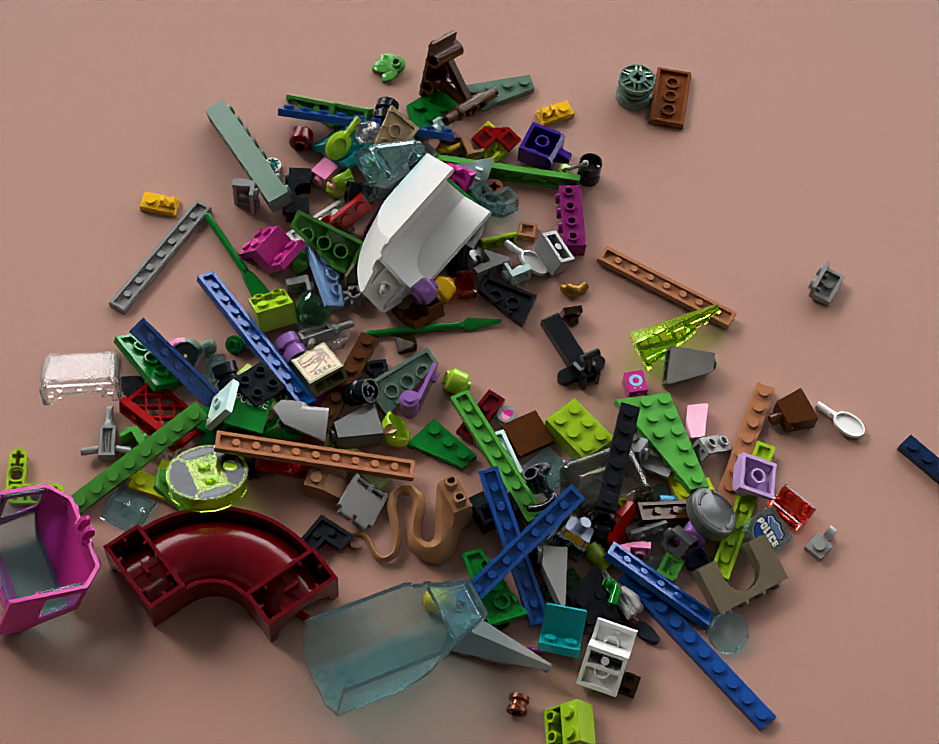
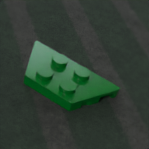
[406,91,457,140]

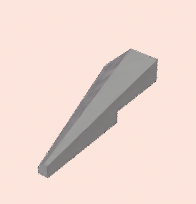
[443,608,552,673]

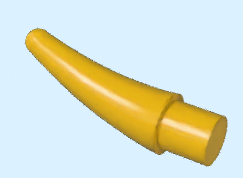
[437,142,460,155]

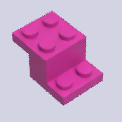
[238,225,307,274]

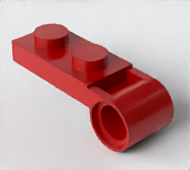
[321,193,373,232]
[255,458,312,478]

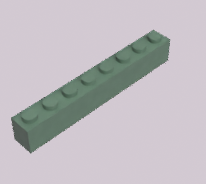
[205,100,292,213]

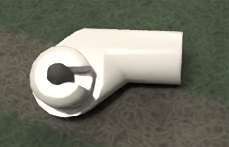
[621,586,644,613]

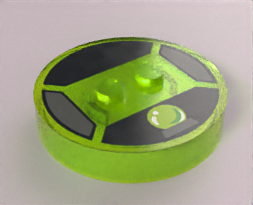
[166,445,249,512]

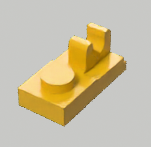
[535,100,574,126]
[139,192,181,217]

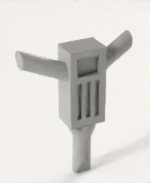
[293,320,355,350]
[81,406,132,461]

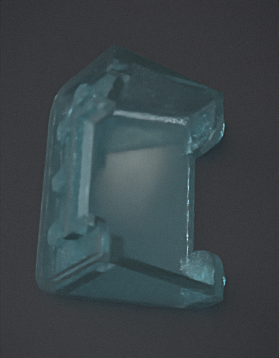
[353,139,426,186]

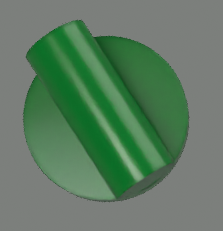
[225,335,247,355]

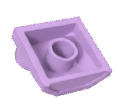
[732,452,777,500]

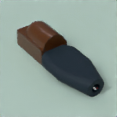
[620,613,660,645]

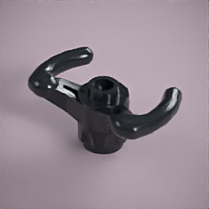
[520,461,558,512]

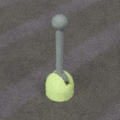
[556,160,589,173]

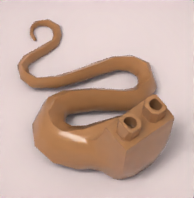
[349,475,473,564]

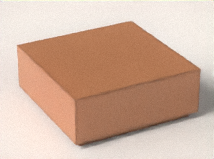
[517,221,538,242]

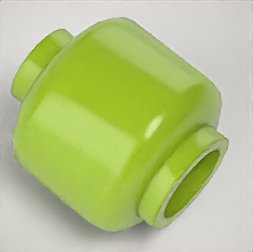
[442,368,472,395]

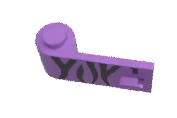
[399,362,440,418]

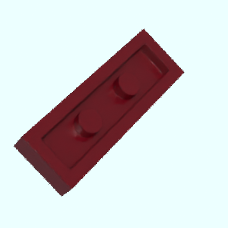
[456,389,505,444]

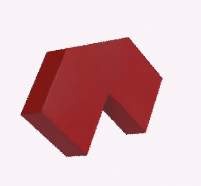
[471,126,522,153]
[607,500,637,548]

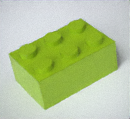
[545,398,612,470]

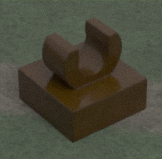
[560,305,583,326]
[618,672,641,699]

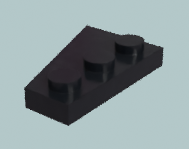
[478,275,537,327]

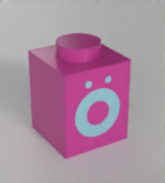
[622,370,648,398]

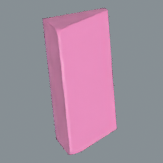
[685,403,708,442]

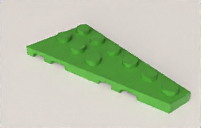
[614,392,709,494]

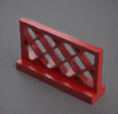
[119,383,200,457]

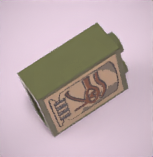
[290,342,349,397]

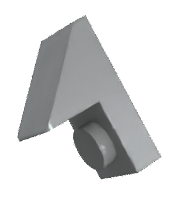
[473,250,510,283]

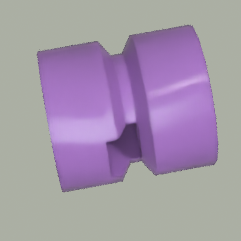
[275,331,307,368]

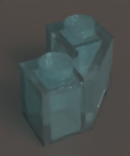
[468,180,519,218]

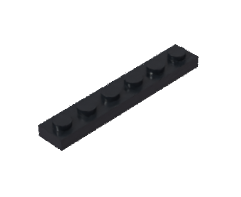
[595,402,640,514]

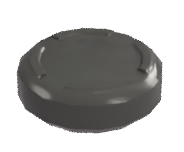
[686,488,736,541]

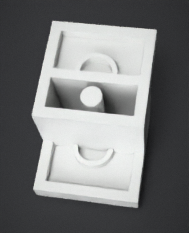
[576,617,638,697]

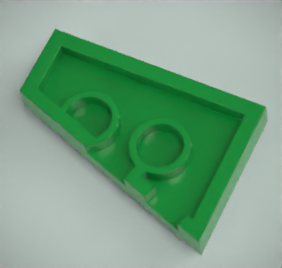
[407,419,476,471]

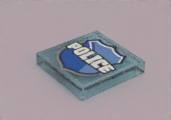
[740,505,793,552]

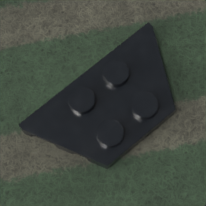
[567,564,624,636]

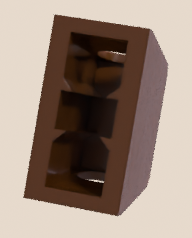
[768,388,818,432]

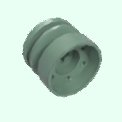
[616,64,655,111]

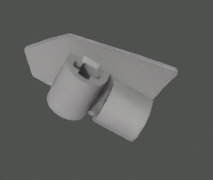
[273,400,329,442]

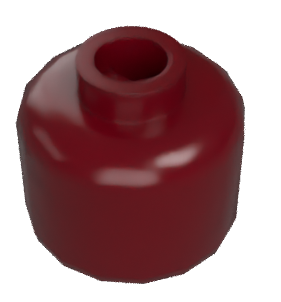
[289,125,314,152]

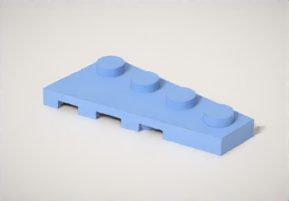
[304,242,344,310]

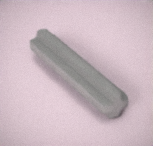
[601,570,637,620]

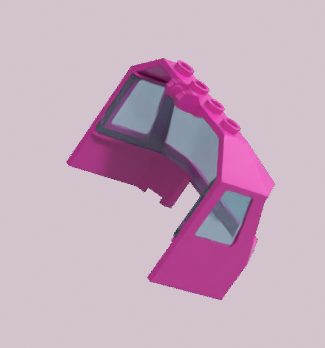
[0,483,101,636]

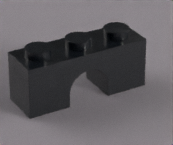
[282,167,311,223]

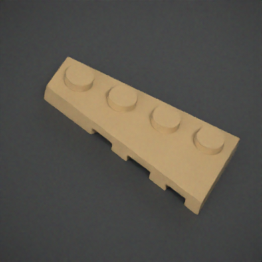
[362,105,419,185]

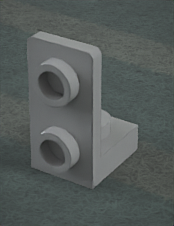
[692,434,733,466]
[632,437,673,479]

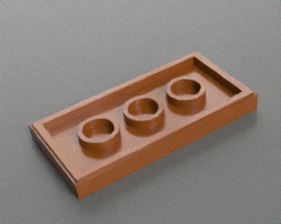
[648,67,691,130]

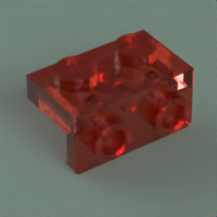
[766,484,816,531]

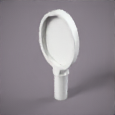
[503,239,548,276]
[815,401,865,438]

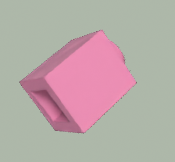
[311,157,339,190]

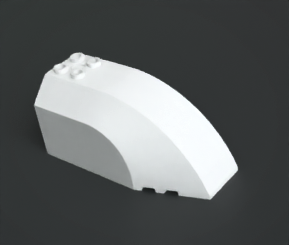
[357,153,492,314]

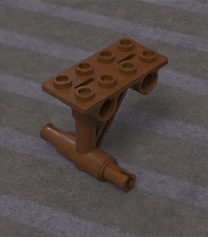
[419,30,499,126]

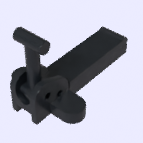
[344,181,393,233]
[540,313,605,391]

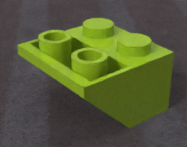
[248,288,298,332]
[544,699,596,744]

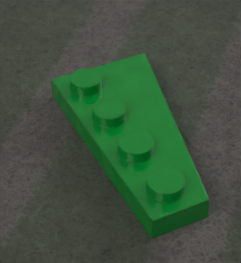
[114,334,183,392]
[461,548,528,627]

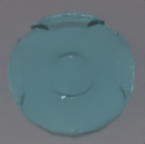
[708,612,749,654]

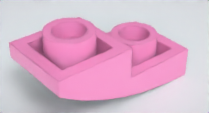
[620,542,651,560]

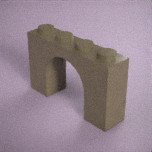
[691,534,788,617]

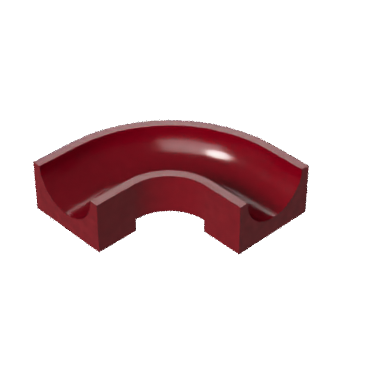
[103,506,339,643]

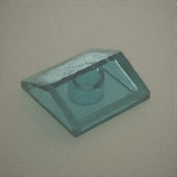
[100,485,157,531]

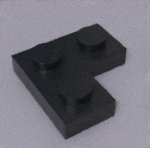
[302,515,354,553]

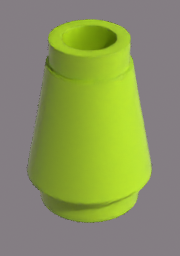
[584,541,611,572]

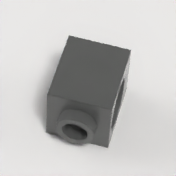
[660,525,697,559]

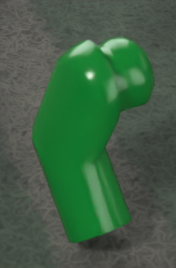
[602,577,622,608]

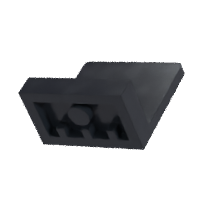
[232,361,287,408]

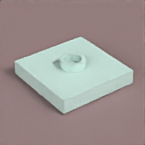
[205,379,239,431]

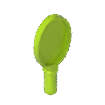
[325,116,362,160]

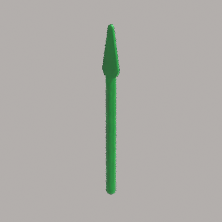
[366,317,502,337]

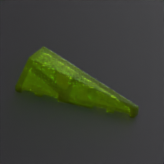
[629,304,721,370]

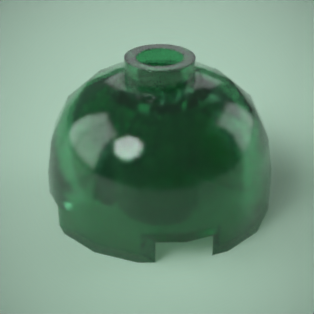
[294,290,333,326]

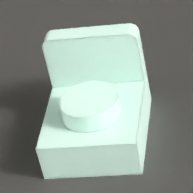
[501,262,532,286]

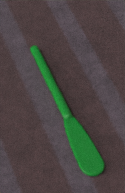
[204,213,269,297]

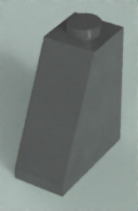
[662,346,717,386]
[329,403,384,449]

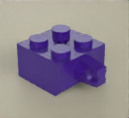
[517,122,572,171]

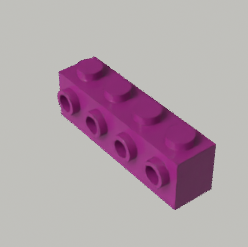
[554,185,586,256]

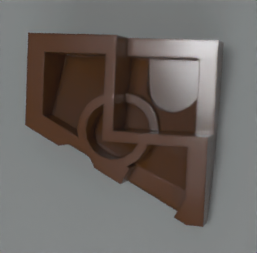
[392,299,445,329]

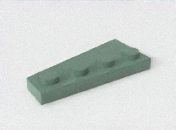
[466,75,534,117]

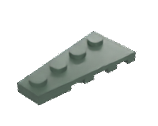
[374,347,438,417]

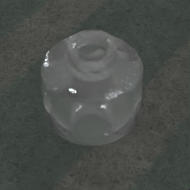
[355,120,381,145]

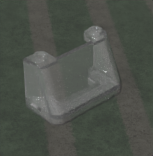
[39,350,123,405]

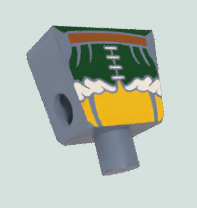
[545,515,594,563]

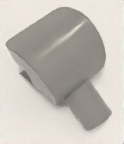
[466,247,484,271]

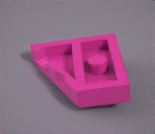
[446,163,476,194]

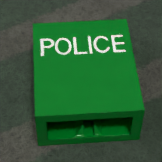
[222,390,274,437]

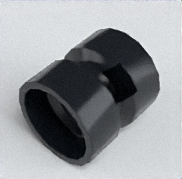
[373,96,399,122]
[577,153,602,187]
[212,360,239,391]
[342,378,380,406]

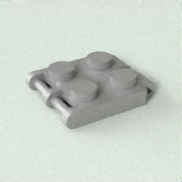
[336,472,389,531]

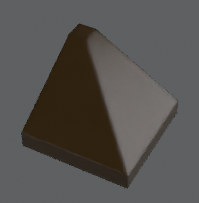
[395,334,417,354]

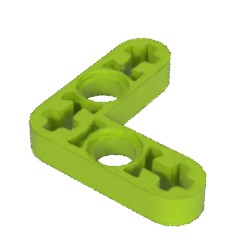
[5,448,65,504]

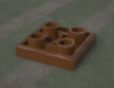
[501,410,554,459]

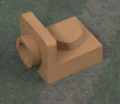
[459,136,485,160]

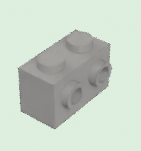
[533,230,575,276]

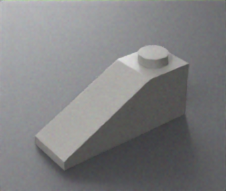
[537,545,568,606]

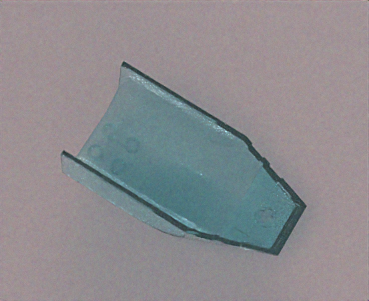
[302,579,489,716]

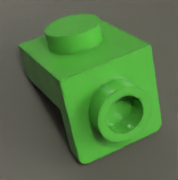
[119,425,148,446]
[657,552,685,583]

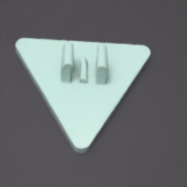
[456,157,494,195]

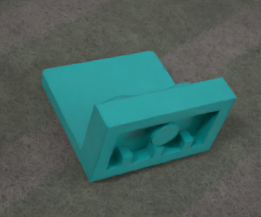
[537,603,587,658]

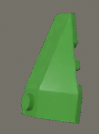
[290,210,364,274]

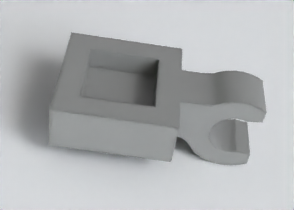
[804,526,837,562]

